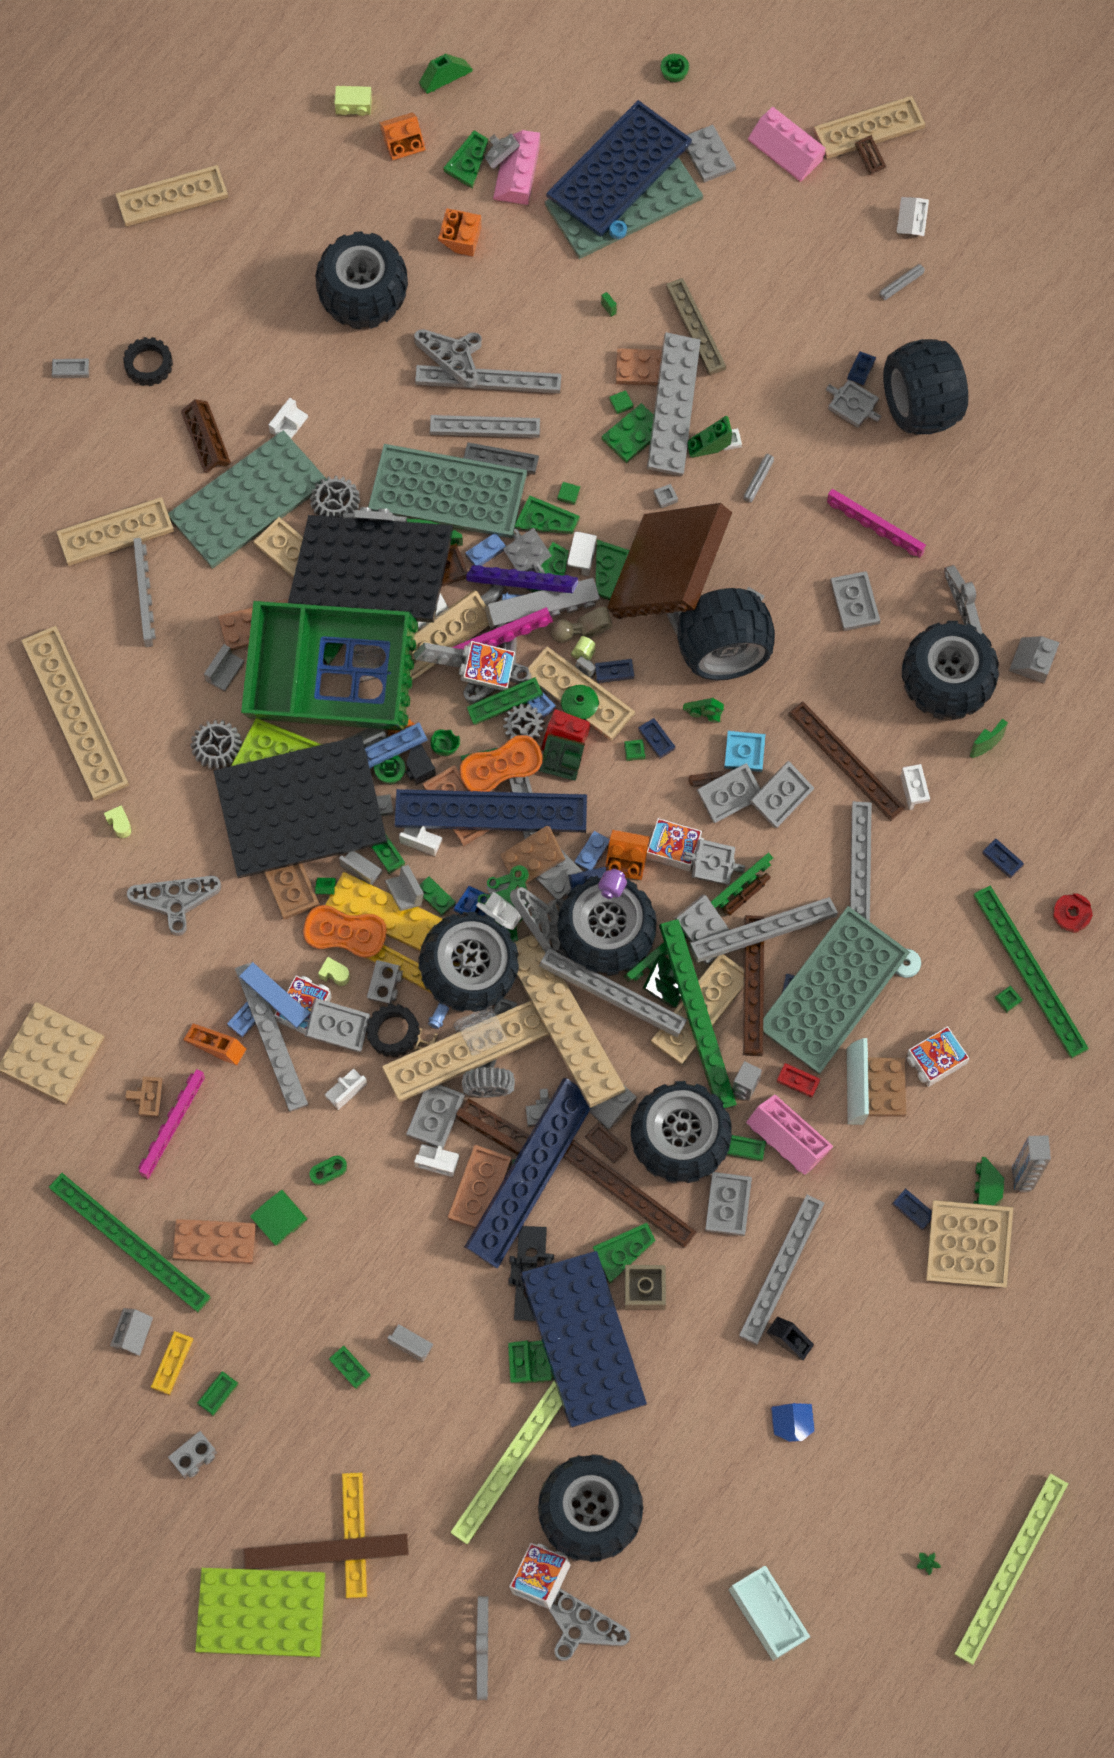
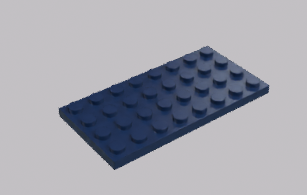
[546,100,692,237]
[521,1251,647,1428]

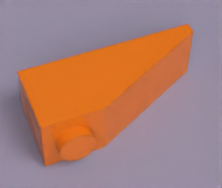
[183,1023,246,1065]

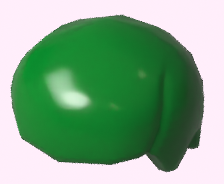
[430,729,460,757]

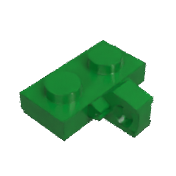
[683,698,724,723]

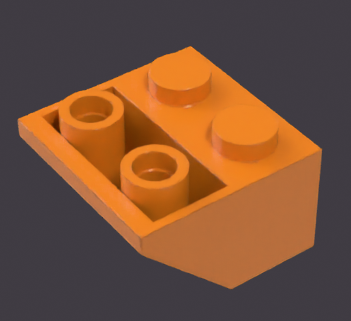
[379,112,426,160]
[438,208,482,257]
[605,830,650,880]

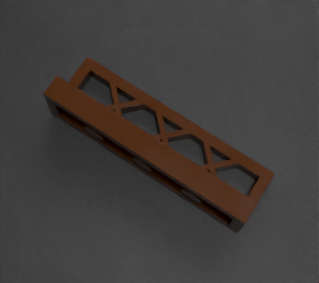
[181,399,231,473]
[456,1098,530,1156]

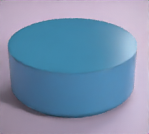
[609,220,627,239]

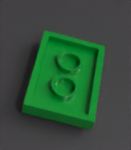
[601,403,654,464]

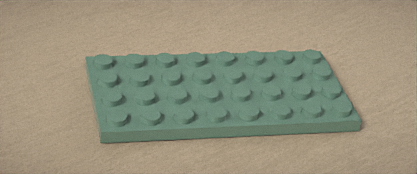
[545,157,703,259]
[168,430,327,569]
[368,444,527,538]
[763,906,910,1075]

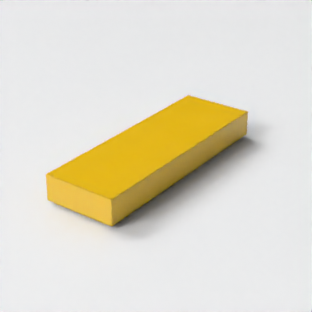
[151,1331,194,1395]

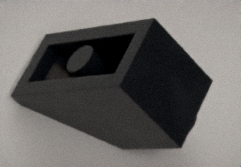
[405,744,436,785]
[766,1316,814,1361]

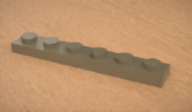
[666,278,726,376]

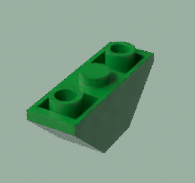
[419,54,473,94]
[687,416,732,458]
[973,1157,1004,1206]

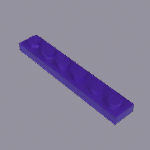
[466,565,578,594]

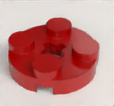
[1053,893,1093,933]

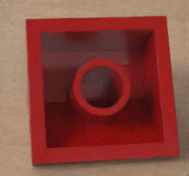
[541,709,590,751]

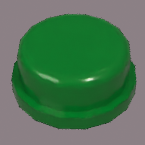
[660,53,689,83]
[374,755,406,785]

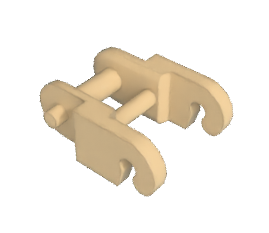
[414,1028,438,1052]

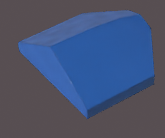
[453,886,488,916]
[771,1403,814,1442]

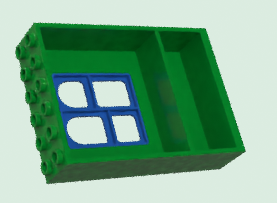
[241,601,418,731]

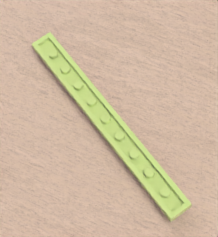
[450,1380,562,1545]
[954,1473,1068,1665]

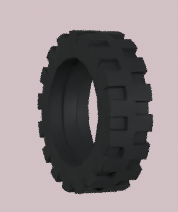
[123,337,173,386]
[366,1004,420,1057]

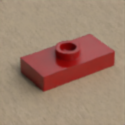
[777,1063,821,1098]

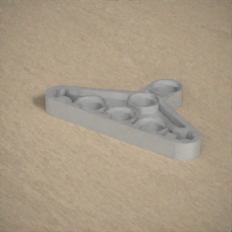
[415,329,482,388]
[944,565,982,634]
[463,637,532,704]
[127,876,221,936]
[510,887,570,959]
[547,1589,630,1661]
[476,1596,488,1700]

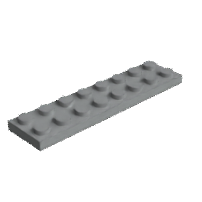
[647,332,701,476]

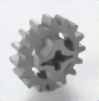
[503,704,545,739]

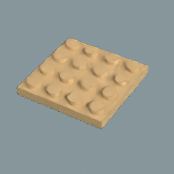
[0,1002,104,1105]
[926,1200,1013,1288]

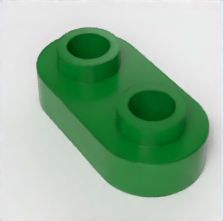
[309,1155,347,1186]

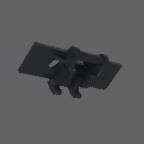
[508,1226,554,1322]

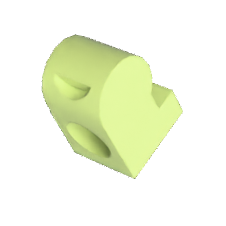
[571,636,595,661]
[104,806,132,838]
[318,957,350,986]

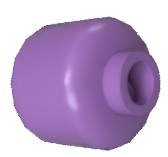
[598,869,627,899]

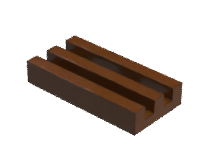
[854,135,887,175]

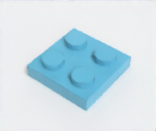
[724,731,766,772]

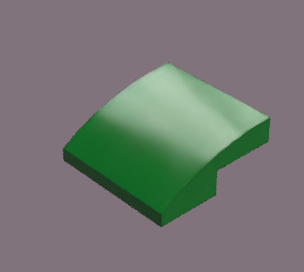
[970,719,1008,758]
[250,1190,308,1246]
[508,1340,554,1383]

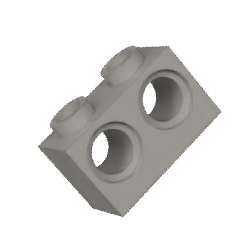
[367,960,403,1004]
[732,1061,762,1100]
[168,1431,217,1479]

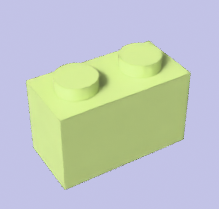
[335,86,372,116]

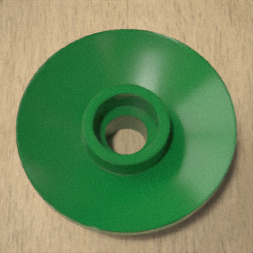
[561,685,599,720]

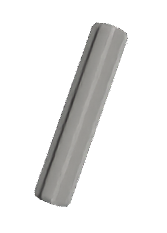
[879,264,925,300]
[743,454,774,502]

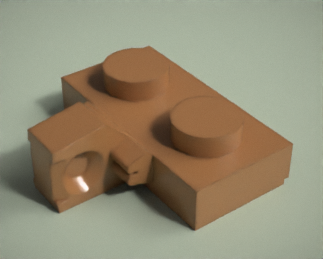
[126,1076,163,1118]

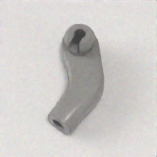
[480,584,504,606]

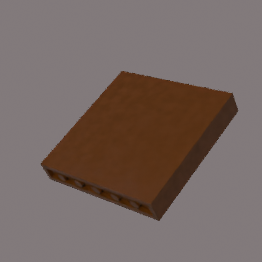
[607,503,732,619]

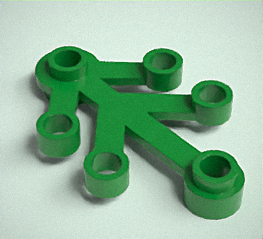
[478,865,529,926]

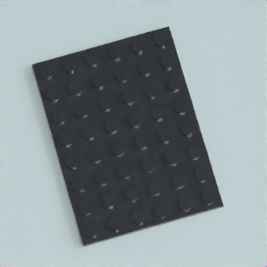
[288,515,453,623]
[214,735,388,879]

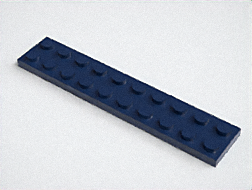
[395,789,587,833]
[464,1078,592,1269]

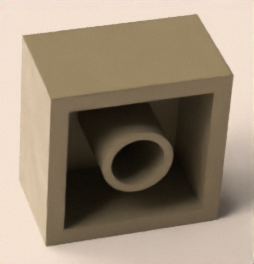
[625,1265,666,1310]

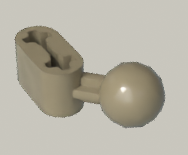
[551,607,612,643]

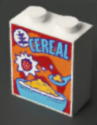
[459,641,515,691]
[646,818,704,872]
[274,976,332,1035]
[907,1026,969,1087]
[510,1543,571,1609]

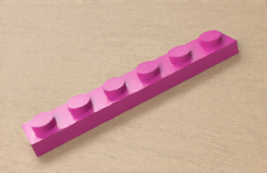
[827,489,926,558]
[452,607,553,650]
[139,1069,205,1179]

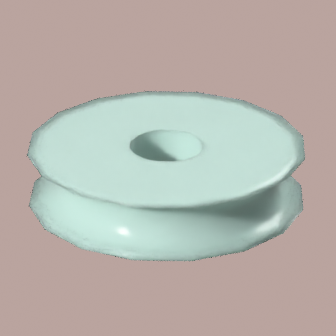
[895,949,921,978]

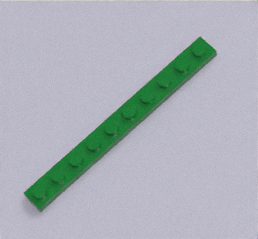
[623,853,773,982]
[973,885,1089,1059]
[659,919,737,1109]
[49,1173,211,1313]

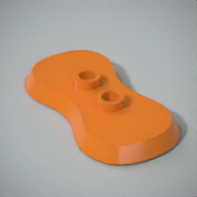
[460,735,542,792]
[303,905,387,958]

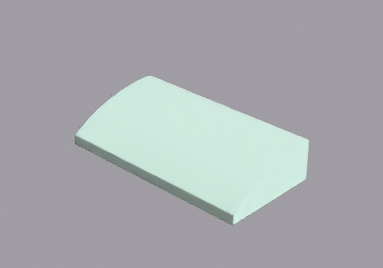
[846,1038,869,1125]
[728,1565,810,1661]

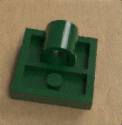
[539,734,585,781]
[642,955,681,1008]

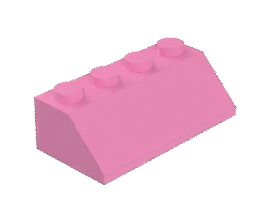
[748,106,826,182]
[493,130,540,205]
[746,1095,833,1175]

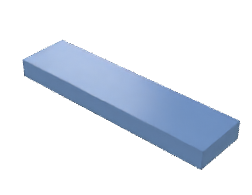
[365,723,428,768]
[240,963,310,1029]

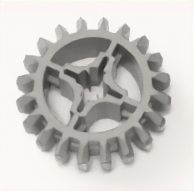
[310,475,360,517]
[191,720,242,770]
[462,1067,515,1098]

